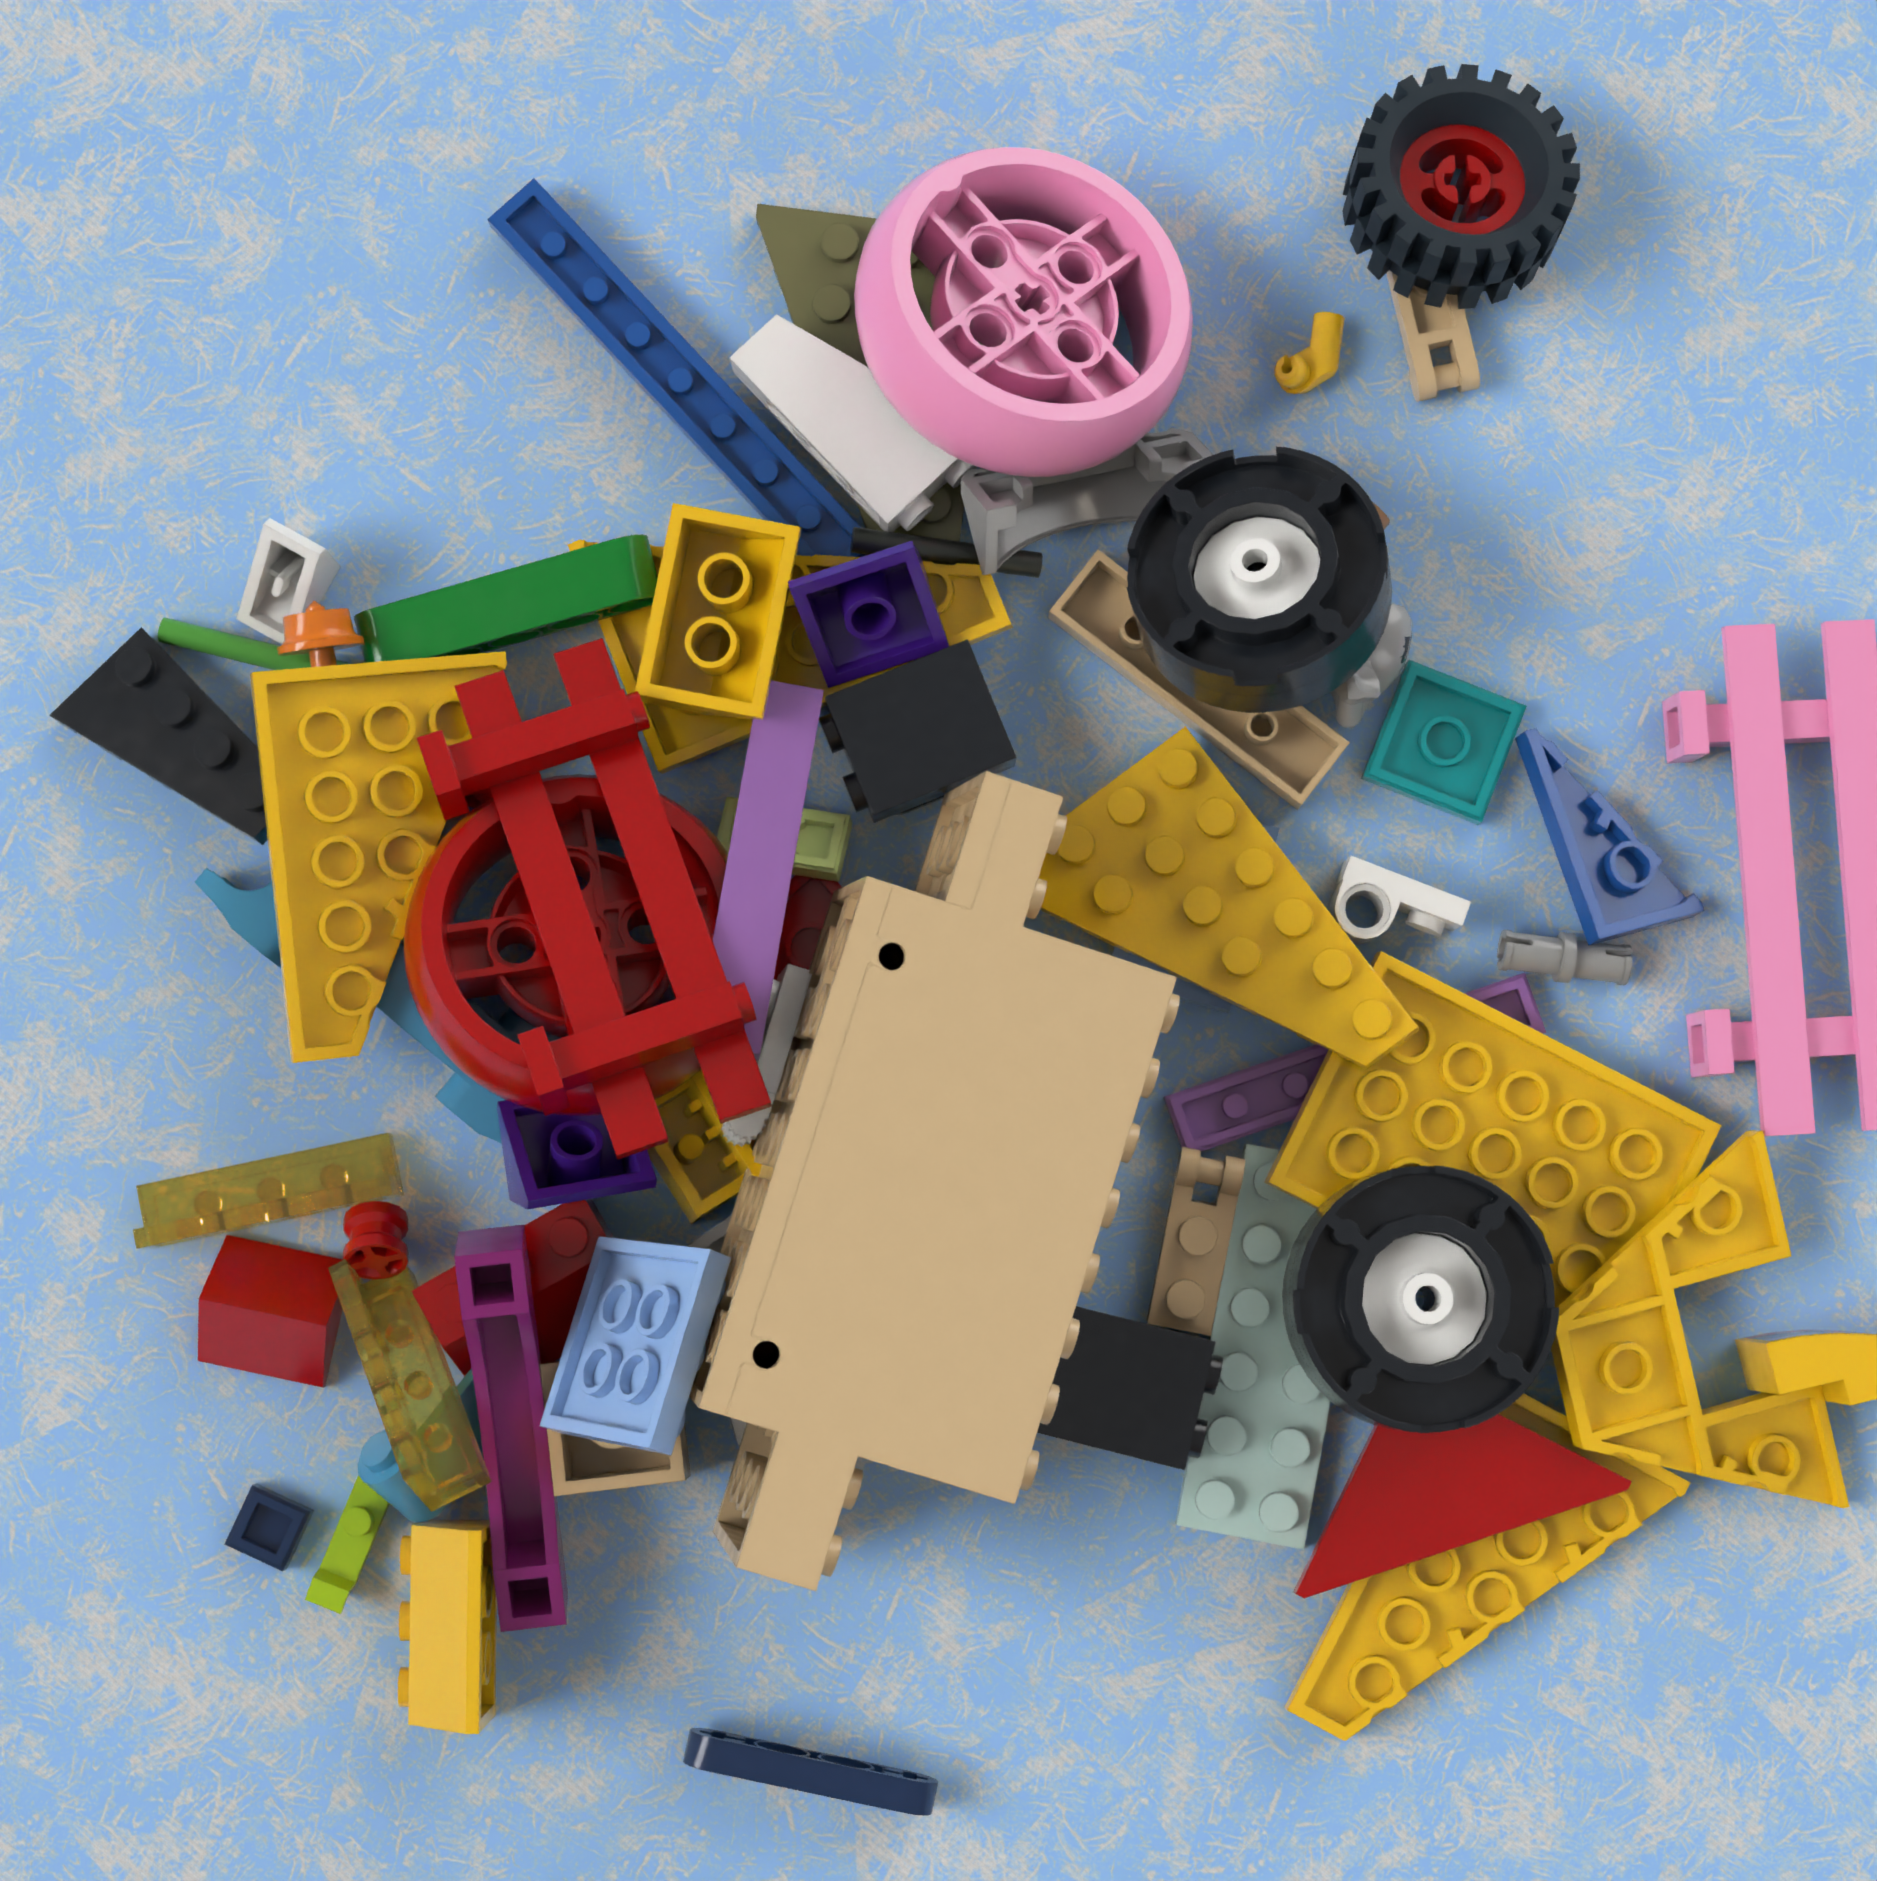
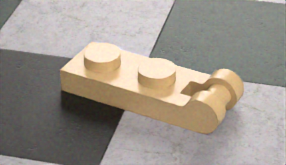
[1386,270,1480,402]
[1147,1147,1245,1336]

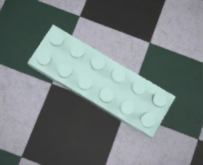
[1175,1144,1331,1550]

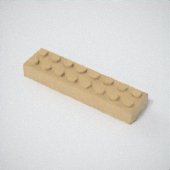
[1048,549,1350,810]

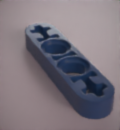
[683,1728,938,1816]

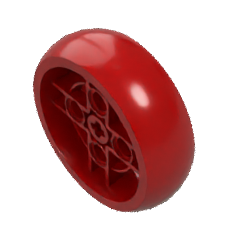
[404,774,728,1116]

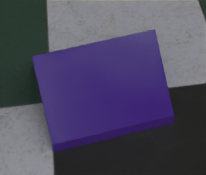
[788,541,949,688]
[497,1100,657,1210]

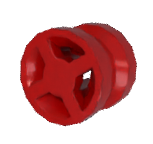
[343,1201,408,1280]

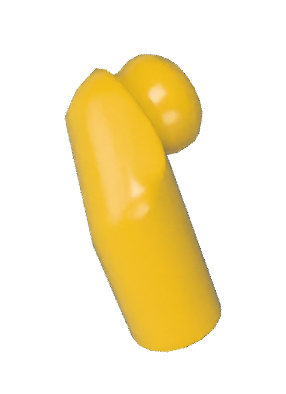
[1274,312,1345,394]

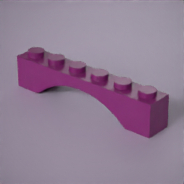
[454,1225,568,1632]

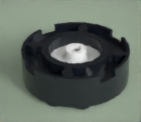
[1127,446,1392,713]
[1282,1166,1559,1433]

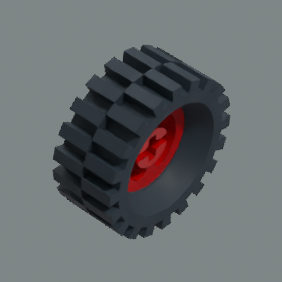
[1342,64,1580,309]

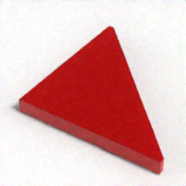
[1293,1414,1632,1598]

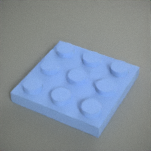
[539,1236,731,1455]

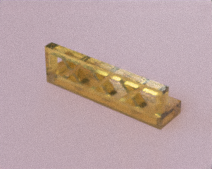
[133,1133,404,1249]
[328,1259,492,1512]

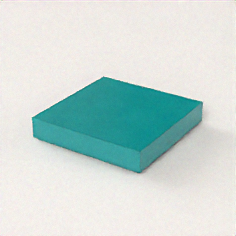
[1361,660,1527,825]

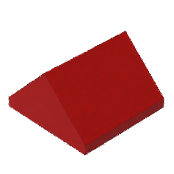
[198,1235,351,1388]

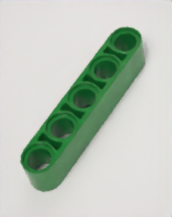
[354,534,658,663]

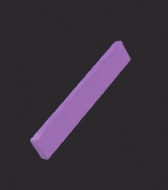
[693,680,824,1061]
[1163,973,1546,1151]

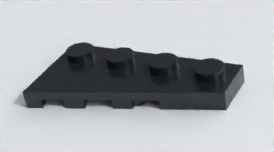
[49,627,268,845]

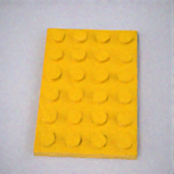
[1264,951,1722,1308]

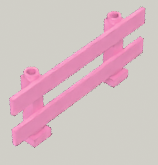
[1662,619,1877,1136]

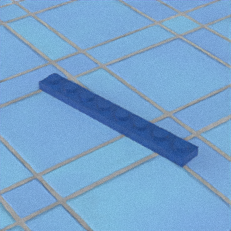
[487,178,866,557]

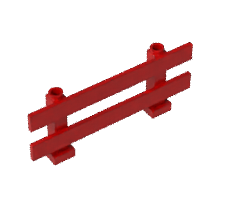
[417,638,772,1159]

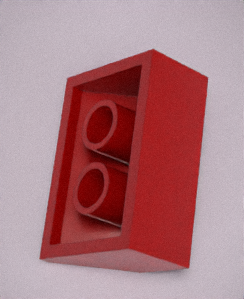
[411,1199,614,1377]

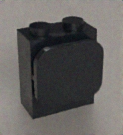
[819,639,1017,823]
[1037,1306,1223,1470]

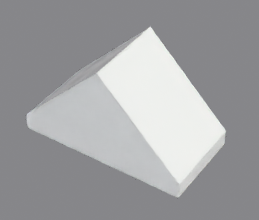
[236,518,341,644]

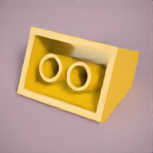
[635,503,801,720]
[398,1520,497,1734]

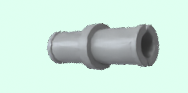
[1497,930,1632,985]

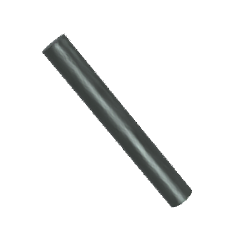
[850,527,1043,578]

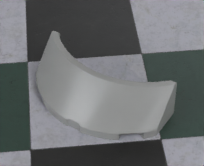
[961,428,1213,575]

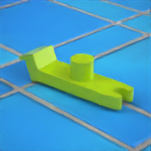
[305,1475,390,1614]

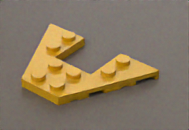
[1551,1130,1850,1508]

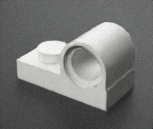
[1328,856,1471,945]

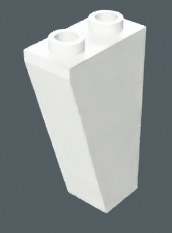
[730,314,977,532]

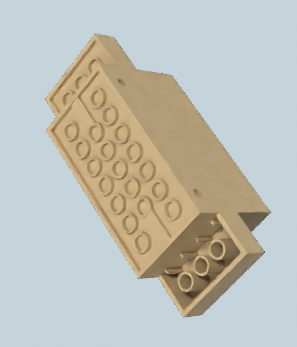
[689,771,1180,1591]

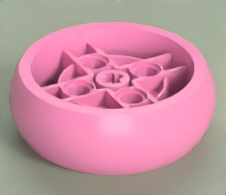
[854,147,1193,477]

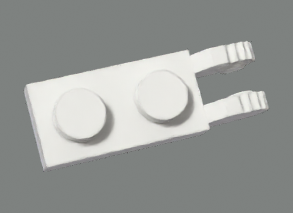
[720,964,812,1147]

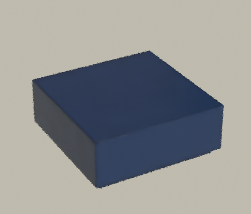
[224,1483,314,1571]

